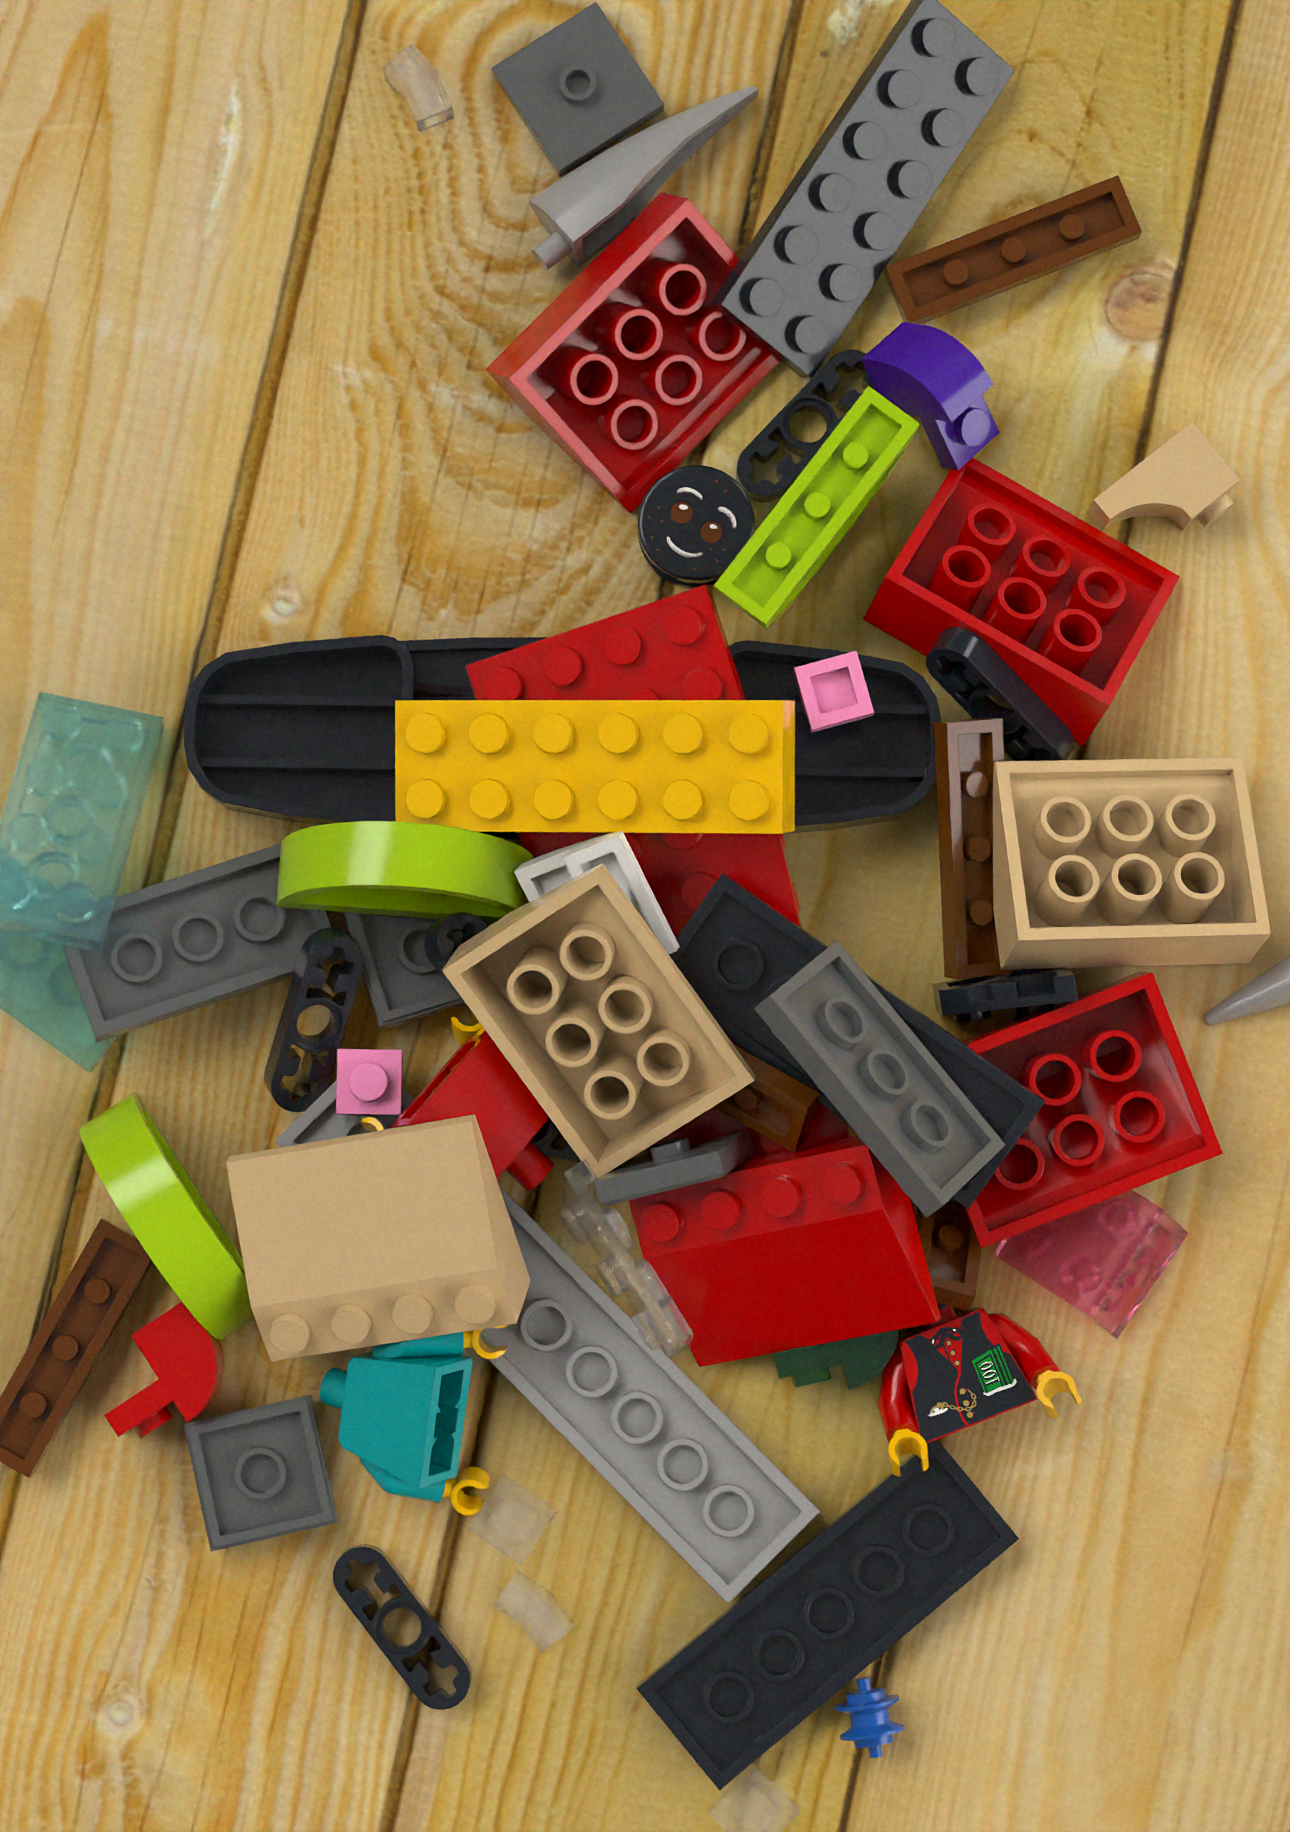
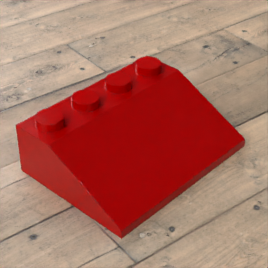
[485,192,780,513]
[863,458,1180,747]
[961,972,1223,1249]
[628,1136,941,1367]

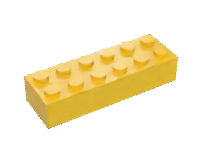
[395,700,795,834]

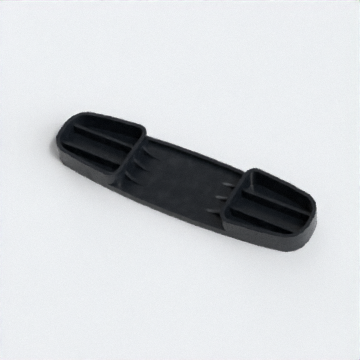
[184,635,941,840]

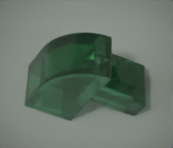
[772,1329,899,1389]

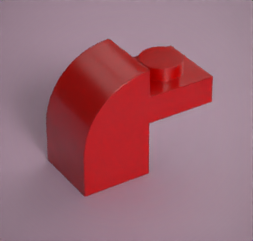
[104,1301,224,1439]

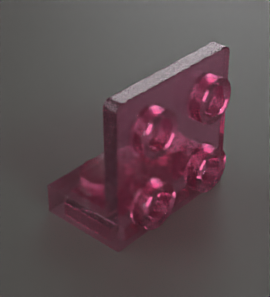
[996,1190,1189,1339]

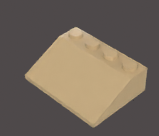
[993,757,1271,970]
[442,863,756,1180]
[226,1114,531,1362]

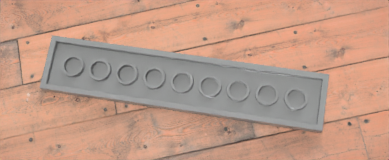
[275,1080,820,1603]

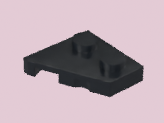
[932,967,1078,1023]

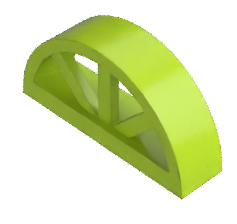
[713,386,920,628]
[276,821,534,923]
[79,1092,254,1340]

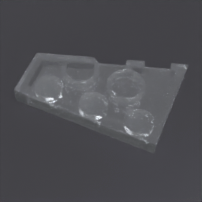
[559,1159,693,1359]

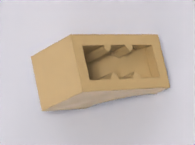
[1086,421,1241,531]

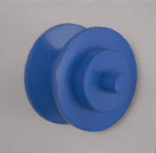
[835,1677,904,1758]

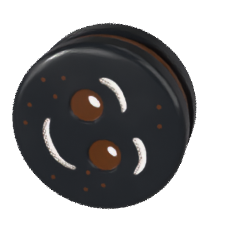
[638,465,755,589]

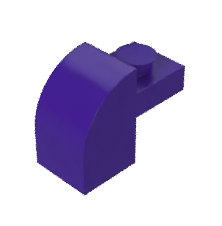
[861,322,1000,470]

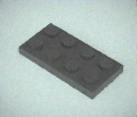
[54,843,341,1043]
[754,940,1006,1218]

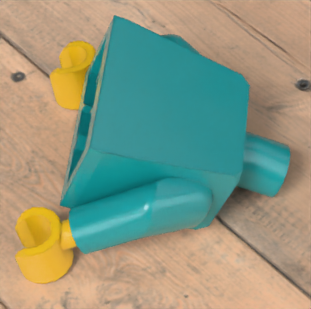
[320,1325,508,1515]

